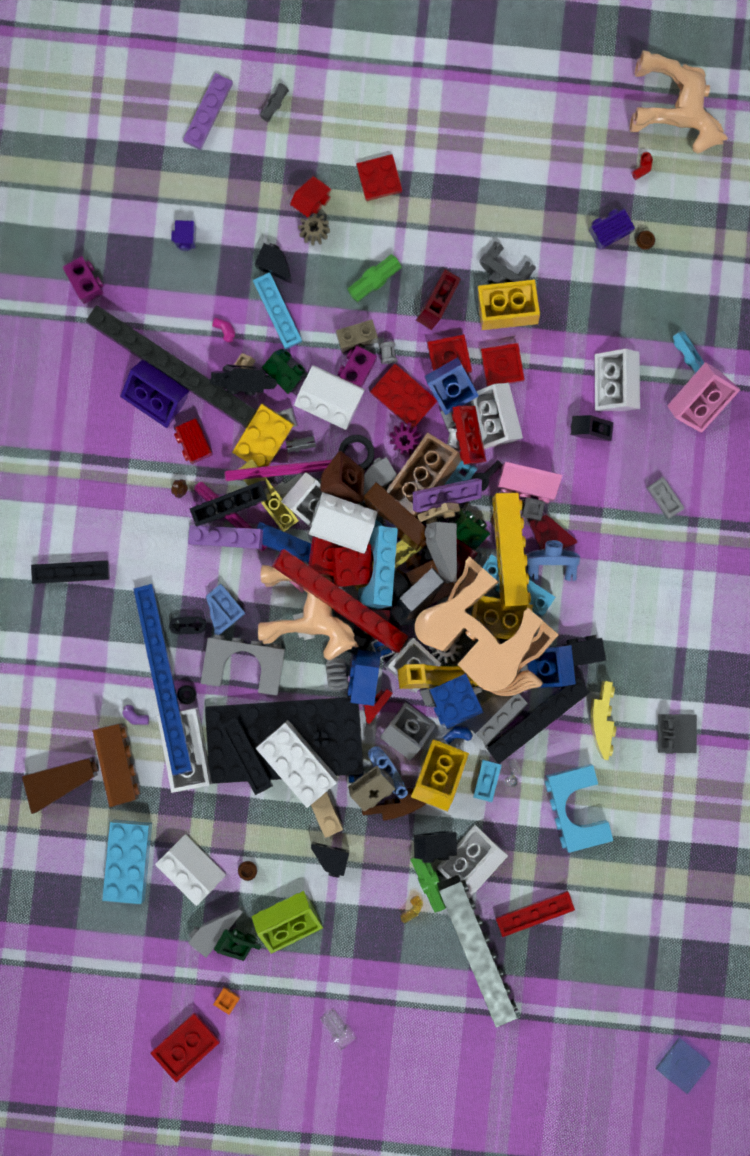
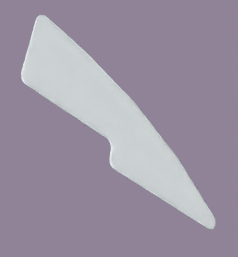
[274,474,302,495]

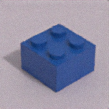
[424,357,479,415]
[528,645,576,688]
[430,674,483,729]

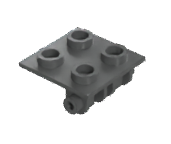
[658,714,697,754]

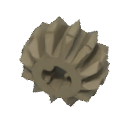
[298,214,330,246]

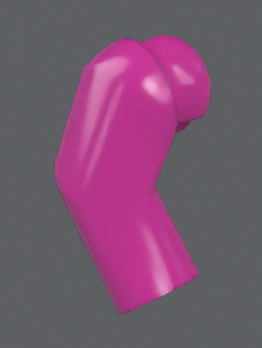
[212,317,235,342]

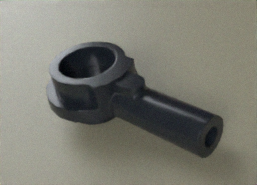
[471,460,503,491]

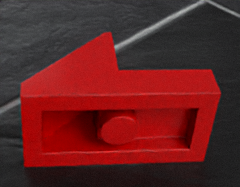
[364,688,393,724]

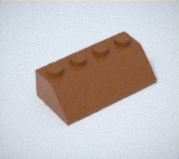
[92,723,141,807]

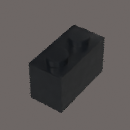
[562,635,607,666]
[413,831,457,863]

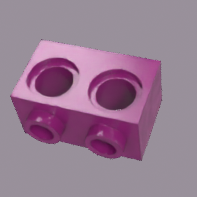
[62,256,104,304]
[337,346,377,388]

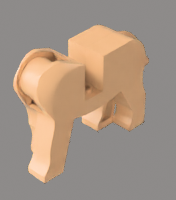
[415,556,559,696]

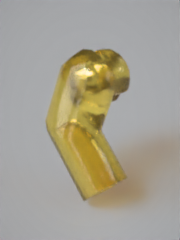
[400,896,423,924]

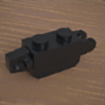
[210,364,277,395]

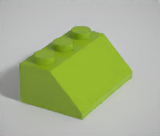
[251,891,323,954]

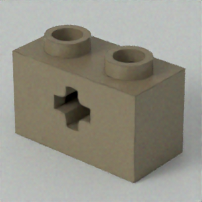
[336,320,378,353]
[348,766,395,812]

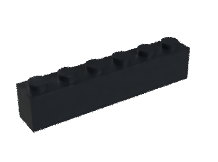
[485,677,591,764]

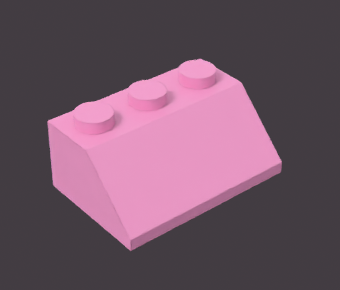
[667,362,740,433]
[497,462,562,504]

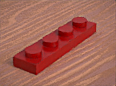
[495,891,575,937]

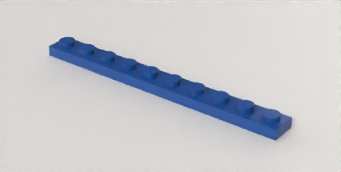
[133,584,193,776]

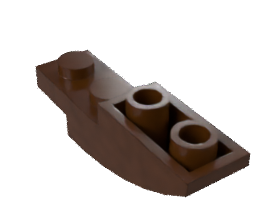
[362,788,427,821]

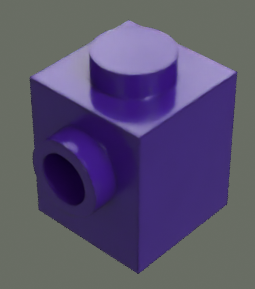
[171,220,196,251]

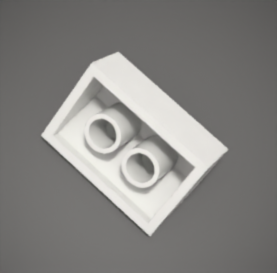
[595,349,640,411]
[294,365,365,430]
[468,383,523,449]
[309,492,377,554]
[436,825,508,898]
[155,834,226,906]

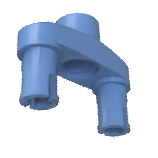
[527,540,580,581]
[368,746,408,798]

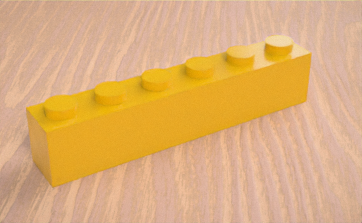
[492,493,531,610]

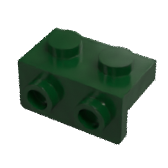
[261,349,308,394]
[455,508,491,550]
[214,929,261,961]

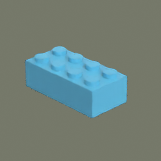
[102,819,152,904]

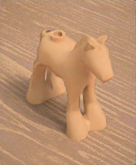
[629,50,728,154]
[258,565,358,661]

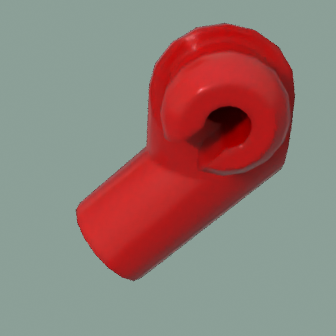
[631,152,653,180]

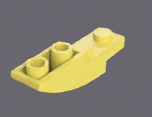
[237,459,299,532]
[590,681,616,760]

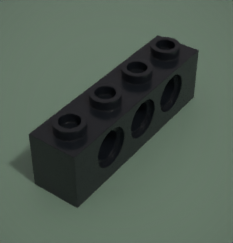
[189,481,272,527]

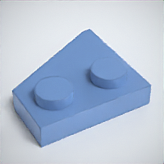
[206,584,246,635]

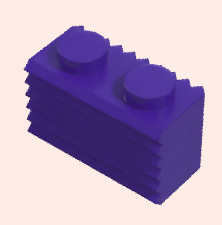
[588,209,635,250]

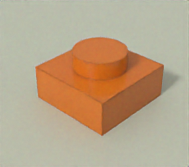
[213,986,240,1015]

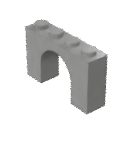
[201,635,285,696]

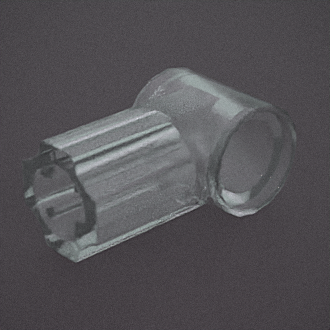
[320,1008,357,1051]

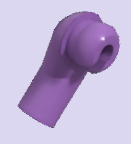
[122,705,149,725]

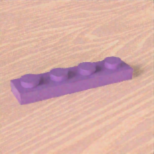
[183,73,233,150]
[413,478,482,513]
[188,525,263,549]

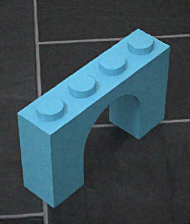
[358,526,398,609]
[544,764,613,853]

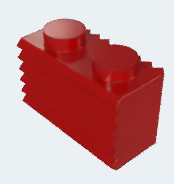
[290,176,332,217]
[174,418,213,464]

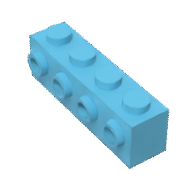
[482,554,556,617]

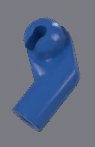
[443,726,473,744]

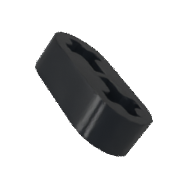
[169,616,207,635]

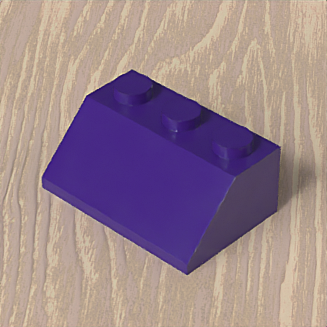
[120,359,190,428]

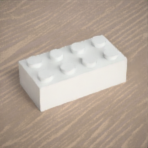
[157,708,212,793]
[256,720,338,808]

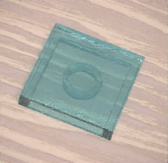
[656,1038,711,1094]

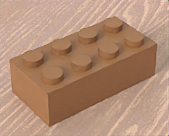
[387,432,462,520]

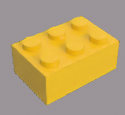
[411,739,469,812]

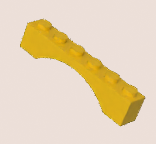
[397,664,478,689]

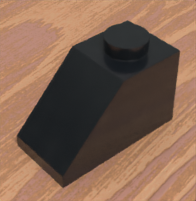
[254,243,292,283]
[570,415,614,441]
[311,841,350,878]

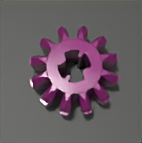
[389,422,422,455]

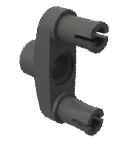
[479,241,536,284]

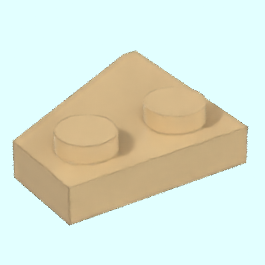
[417,503,460,524]

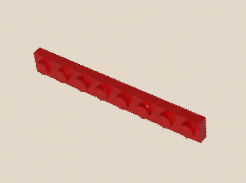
[272,549,408,653]

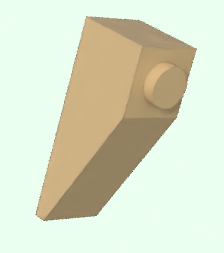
[311,792,343,838]

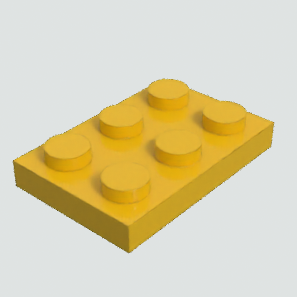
[232,404,295,467]

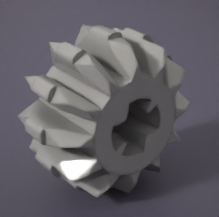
[326,658,348,691]

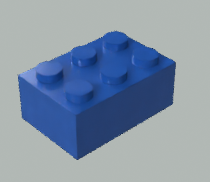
[347,649,381,706]

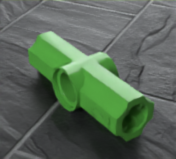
[347,254,402,303]
[410,857,446,913]

